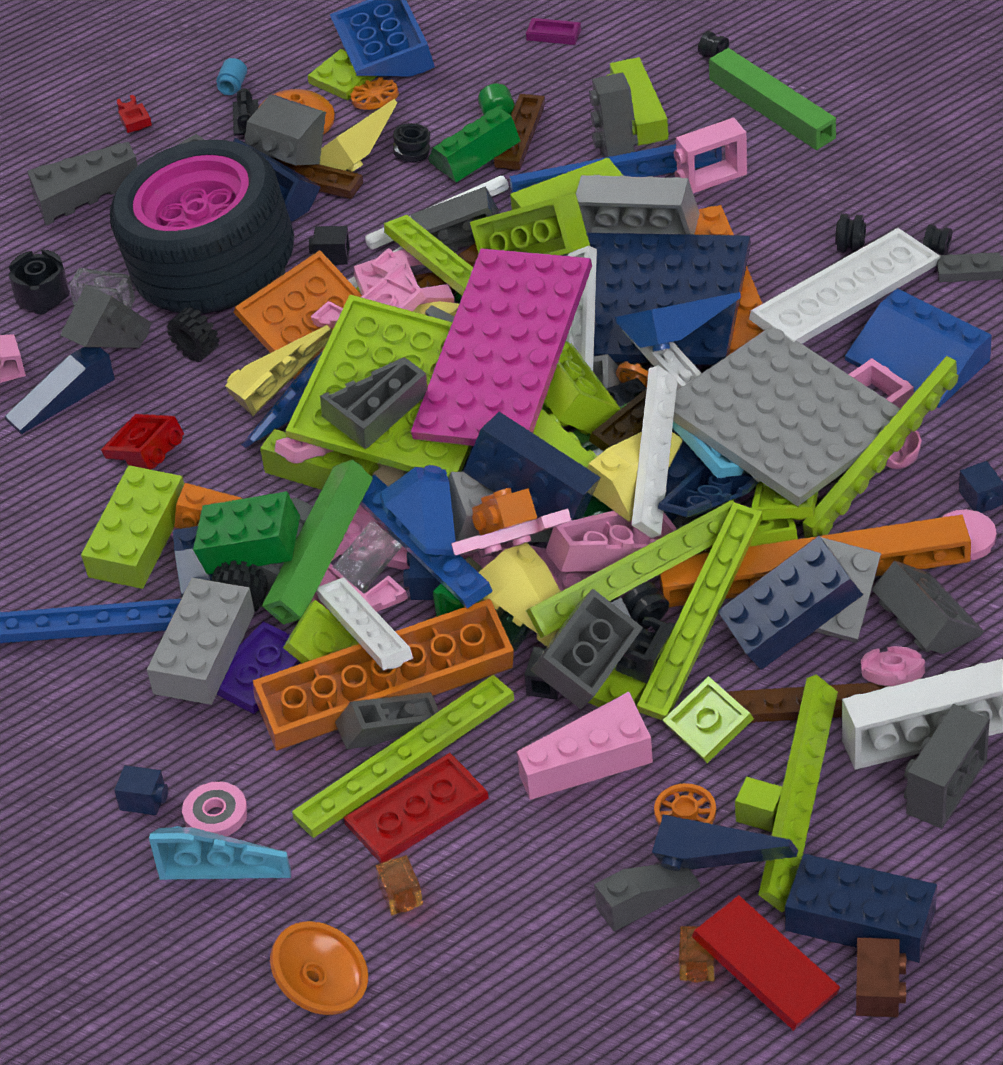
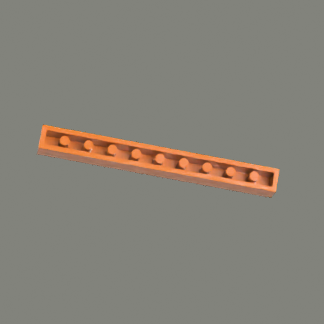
[659,514,971,608]

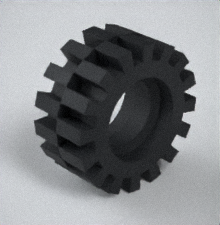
[167,307,220,362]
[212,560,267,612]

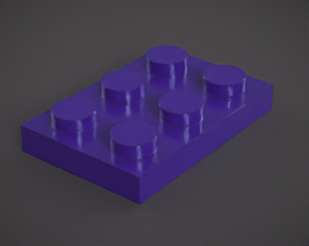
[217,621,302,714]

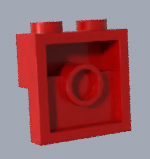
[101,414,184,470]

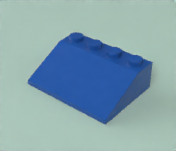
[330,0,435,77]
[845,288,992,408]

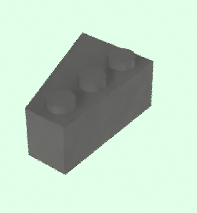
[589,72,638,158]
[411,186,500,251]
[60,285,152,348]
[320,357,427,449]

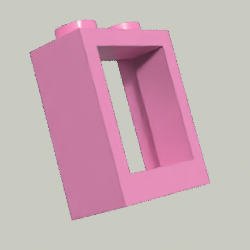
[674,118,747,193]
[848,359,914,409]

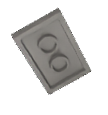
[814,537,881,643]

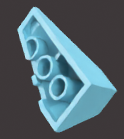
[149,826,291,880]

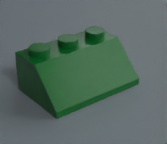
[428,107,520,182]

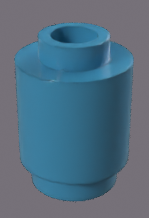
[216,58,247,95]

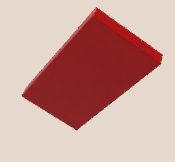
[344,753,489,865]
[691,895,841,1031]

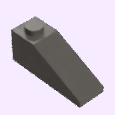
[335,692,439,749]
[594,864,700,931]

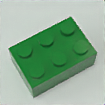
[193,491,300,574]

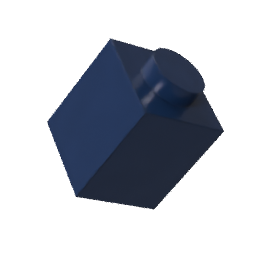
[959,461,1003,513]
[114,765,168,815]

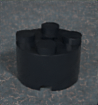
[9,250,69,314]

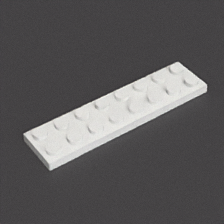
[749,228,940,344]

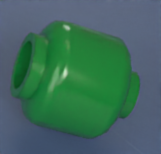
[478,83,515,115]

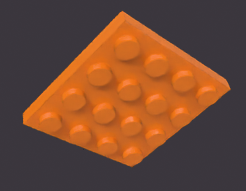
[234,250,362,379]

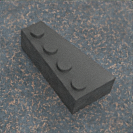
[27,141,138,226]

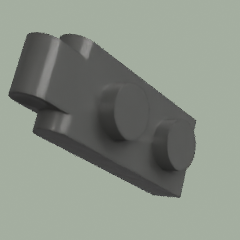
[937,252,1003,283]

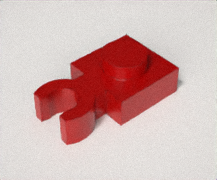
[117,95,152,133]

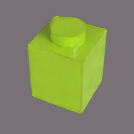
[735,777,782,832]

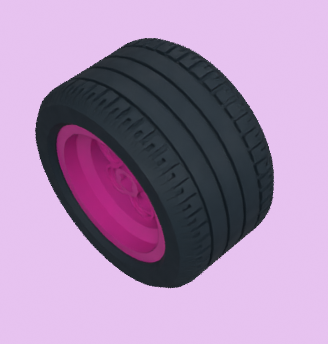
[110,139,294,314]

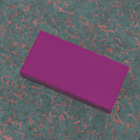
[526,18,581,45]

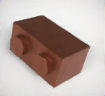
[856,938,906,1017]

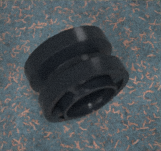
[393,123,430,162]
[835,213,866,253]
[623,582,669,629]

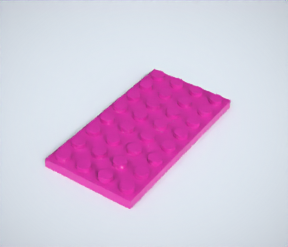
[411,249,592,446]

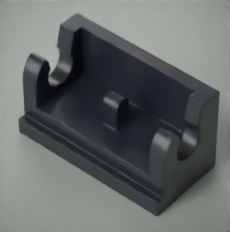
[615,617,675,684]

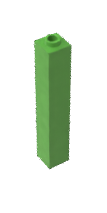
[709,48,836,150]
[262,459,373,625]

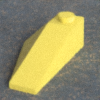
[320,99,397,172]
[225,325,332,416]
[587,432,683,522]
[478,543,561,646]

